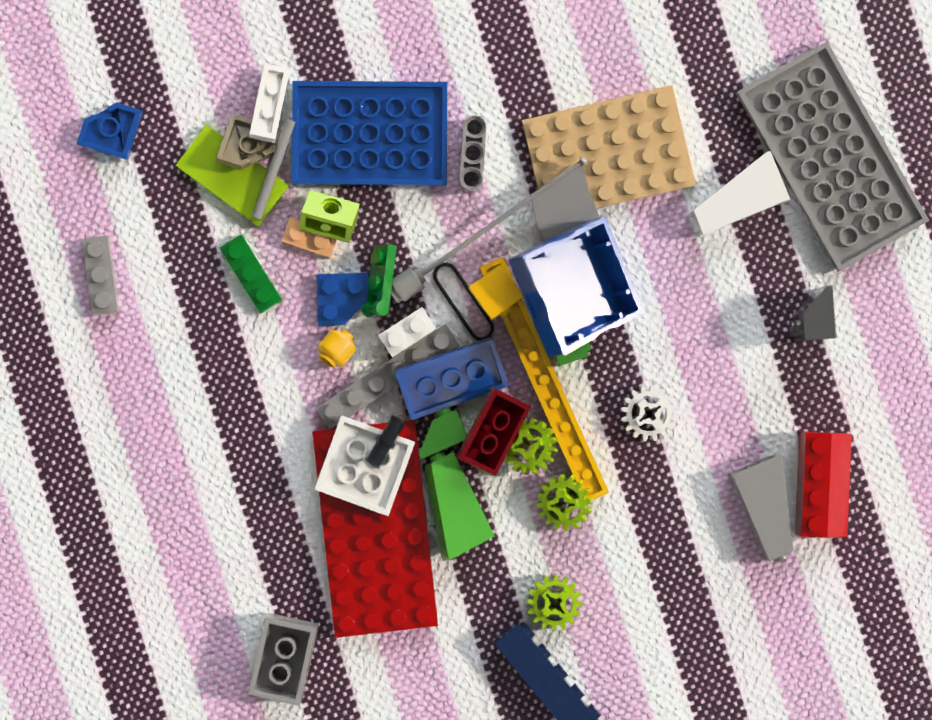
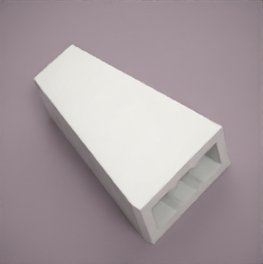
[689,151,790,236]

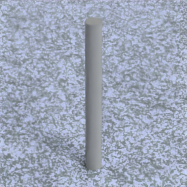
[252,119,296,220]

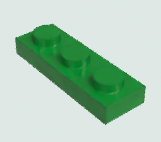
[220,235,283,314]

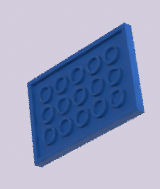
[292,81,448,186]

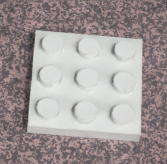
[315,415,415,516]

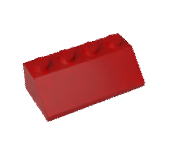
[795,431,852,538]

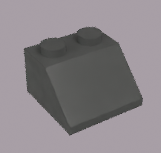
[789,285,837,342]

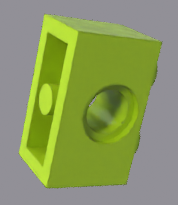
[299,190,360,243]

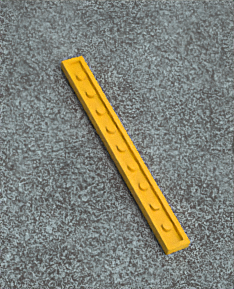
[479,257,609,500]

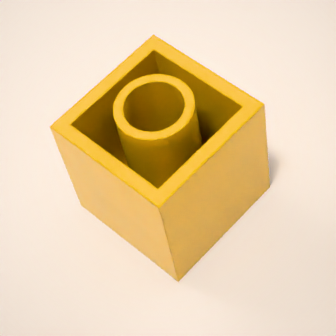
[469,264,523,321]

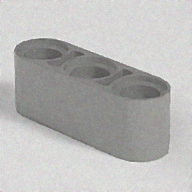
[460,115,487,193]

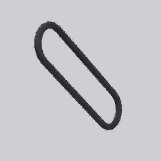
[433,263,494,341]

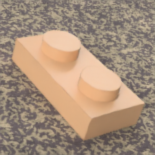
[281,217,337,258]

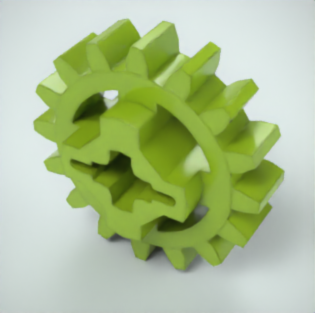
[505,418,558,475]
[536,474,593,531]
[526,573,583,631]

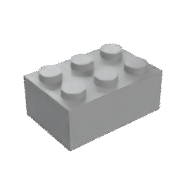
[248,613,319,706]

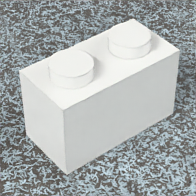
[378,307,437,358]

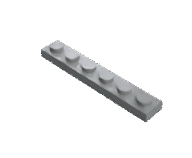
[316,324,460,429]

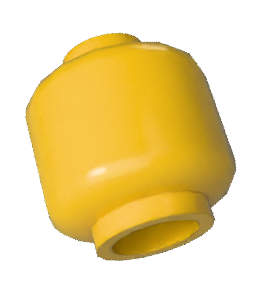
[317,329,356,368]

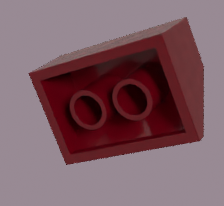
[456,387,531,476]

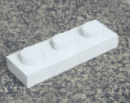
[249,63,290,143]

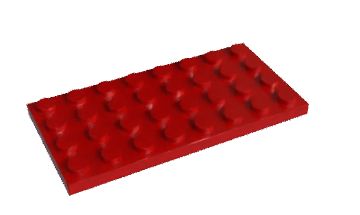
[312,419,438,638]

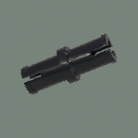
[365,415,406,469]

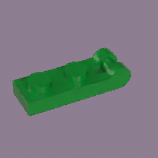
[362,244,397,317]

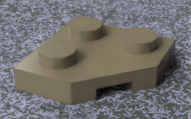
[216,113,282,170]

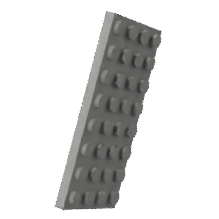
[736,41,930,272]

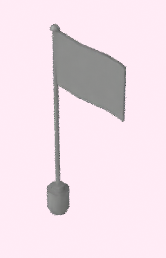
[391,157,600,303]

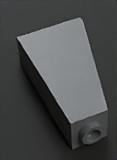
[728,453,794,563]

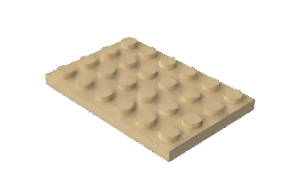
[522,85,696,209]

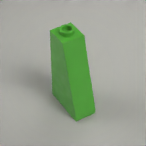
[424,451,494,561]

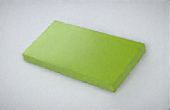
[176,124,290,227]

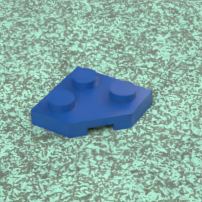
[77,102,143,160]
[317,273,369,326]

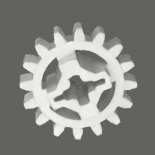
[620,386,677,441]

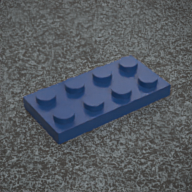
[394,337,509,420]

